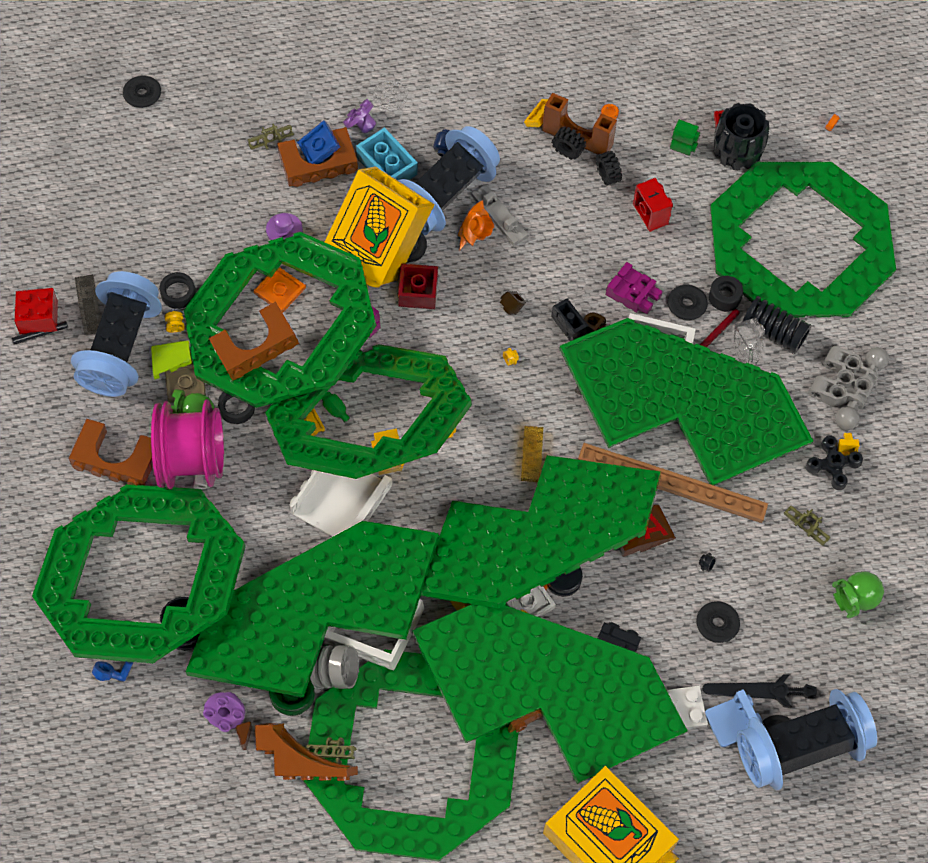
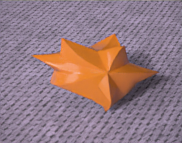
[458,200,494,251]

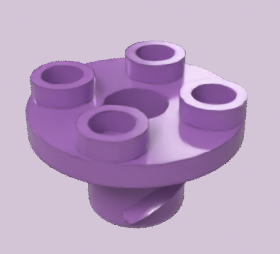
[343,99,376,133]
[266,213,303,241]
[203,692,245,732]

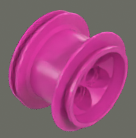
[151,399,224,489]

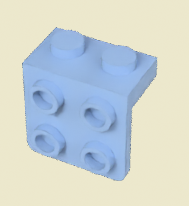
[705,689,763,748]

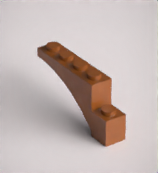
[255,723,358,781]

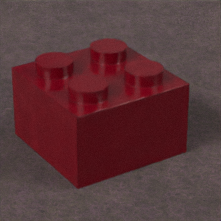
[398,264,438,309]

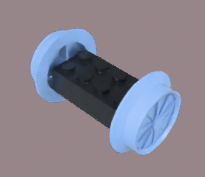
[398,126,500,235]
[71,271,162,397]
[737,689,877,791]

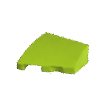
[151,340,192,379]

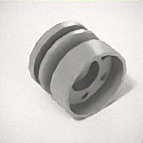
[310,645,359,689]

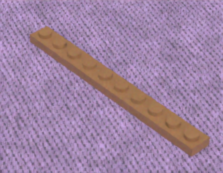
[578,443,768,523]

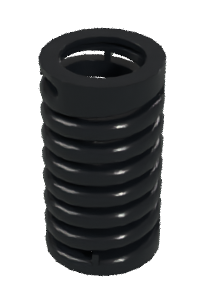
[742,295,812,354]

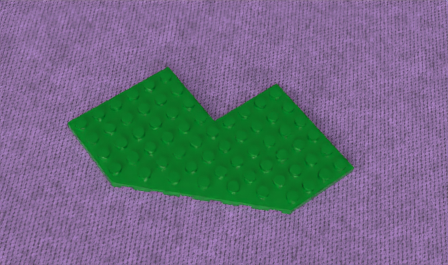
[559,318,814,486]
[421,455,661,608]
[185,521,439,697]
[412,604,688,784]

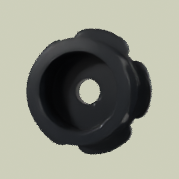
[699,553,716,572]

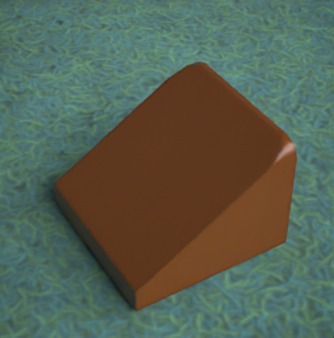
[235,722,252,750]

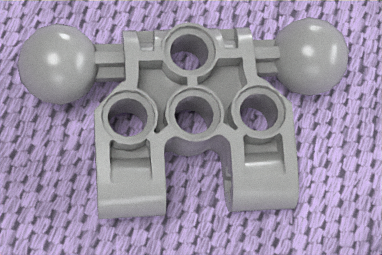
[808,346,889,431]

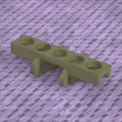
[247,123,294,150]
[784,505,830,546]
[306,737,357,764]

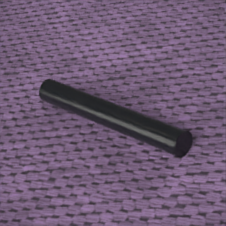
[12,321,68,344]

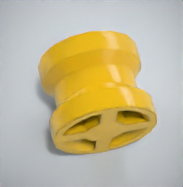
[164,311,185,333]

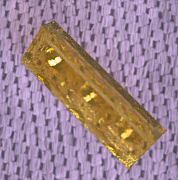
[521,426,544,482]

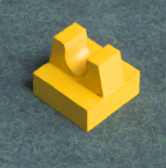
[837,433,860,456]

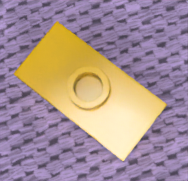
[524,99,548,127]

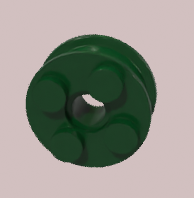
[269,679,315,716]

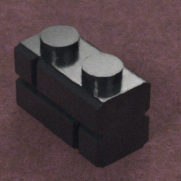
[551,298,589,341]
[597,622,642,652]

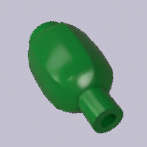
[322,391,350,423]

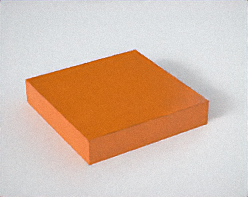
[254,267,306,313]

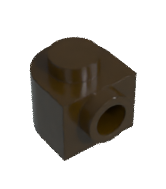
[500,291,526,315]
[584,312,606,334]

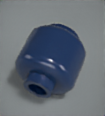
[433,129,450,156]

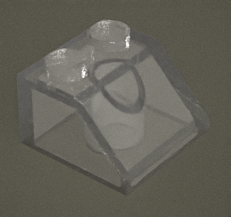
[733,318,765,366]

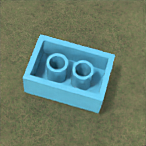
[356,127,418,180]

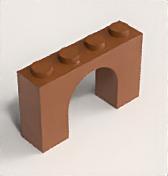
[542,93,617,155]
[277,127,358,187]
[209,301,300,381]
[69,419,153,486]

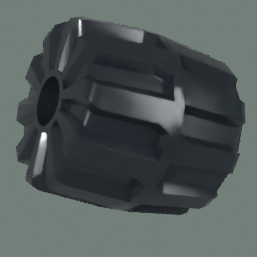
[713,103,770,171]

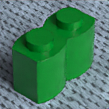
[670,119,701,156]

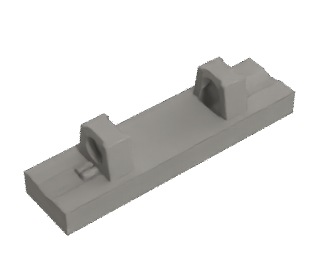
[472,185,529,246]

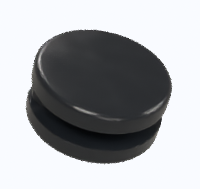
[547,567,583,597]

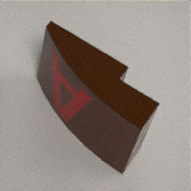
[619,505,676,557]

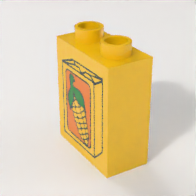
[325,166,435,288]
[543,766,679,863]

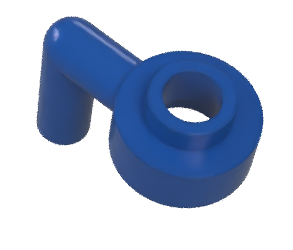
[92,661,133,682]

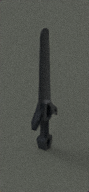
[702,674,817,708]

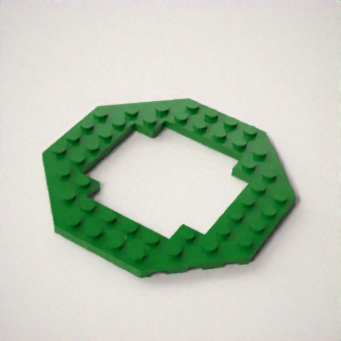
[710,162,896,318]
[184,232,377,408]
[265,344,472,479]
[32,484,246,664]
[303,649,519,861]

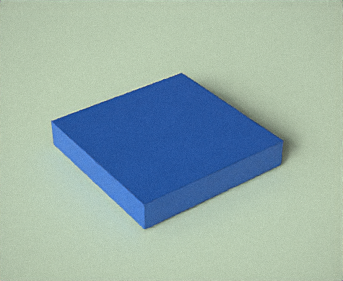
[297,120,340,164]

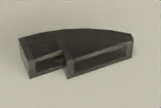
[75,274,101,335]

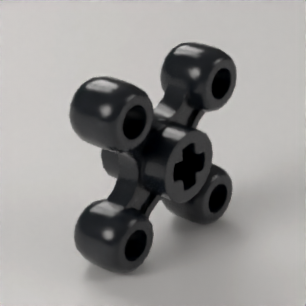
[806,435,863,490]

